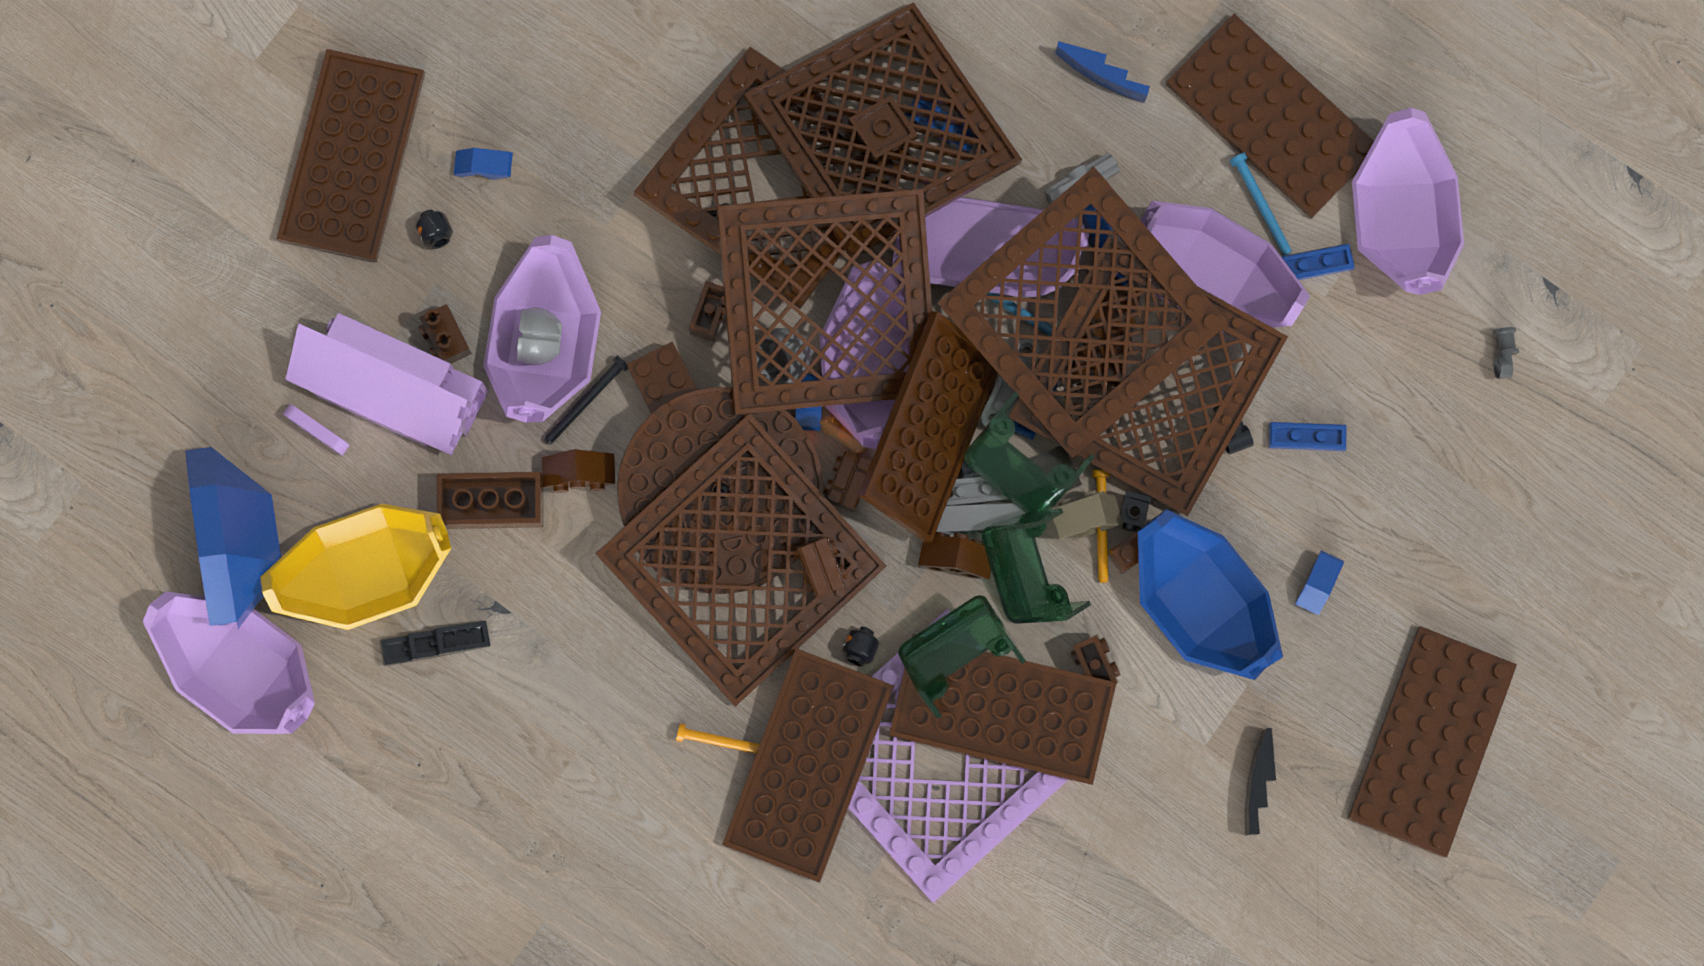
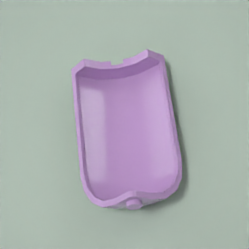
[892,188,1089,297]

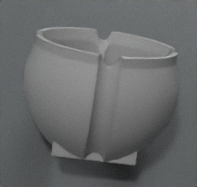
[517,307,562,365]
[756,328,814,384]

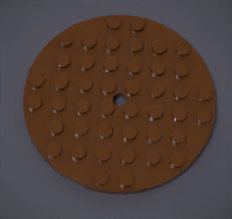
[617,387,824,594]

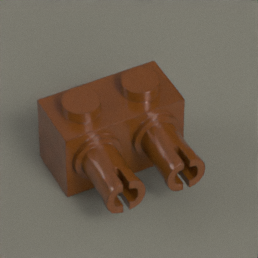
[418,304,472,364]

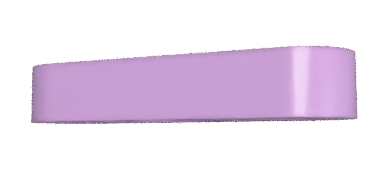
[283,404,350,456]

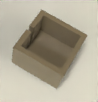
[1051,491,1123,540]

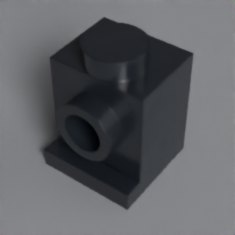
[1120,491,1152,532]

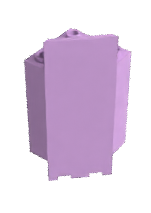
[285,313,488,456]

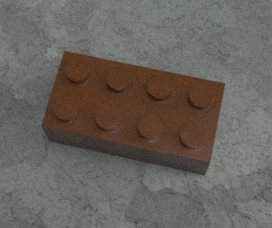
[1070,285,1141,392]
[627,341,697,414]
[437,472,544,529]

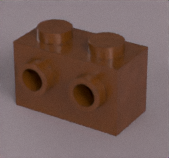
[1071,634,1121,683]

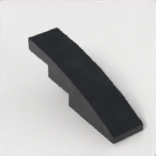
[379,621,491,666]
[1245,728,1276,836]

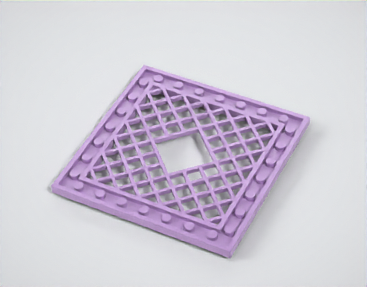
[849,608,1069,903]

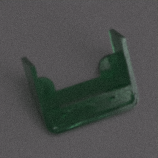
[964,392,1095,519]
[982,508,1091,624]
[898,595,1026,719]

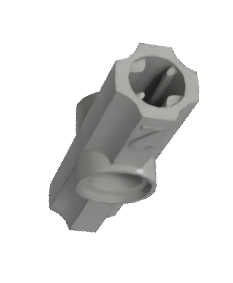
[1044,153,1120,204]

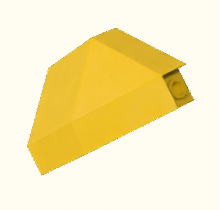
[260,504,451,630]

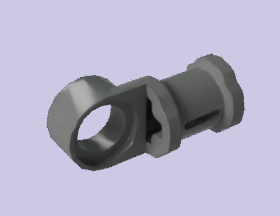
[1493,327,1519,379]

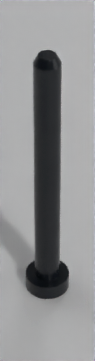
[544,355,628,445]

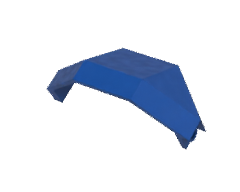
[185,447,281,629]
[1138,509,1283,680]

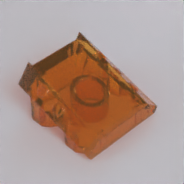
[820,412,868,456]

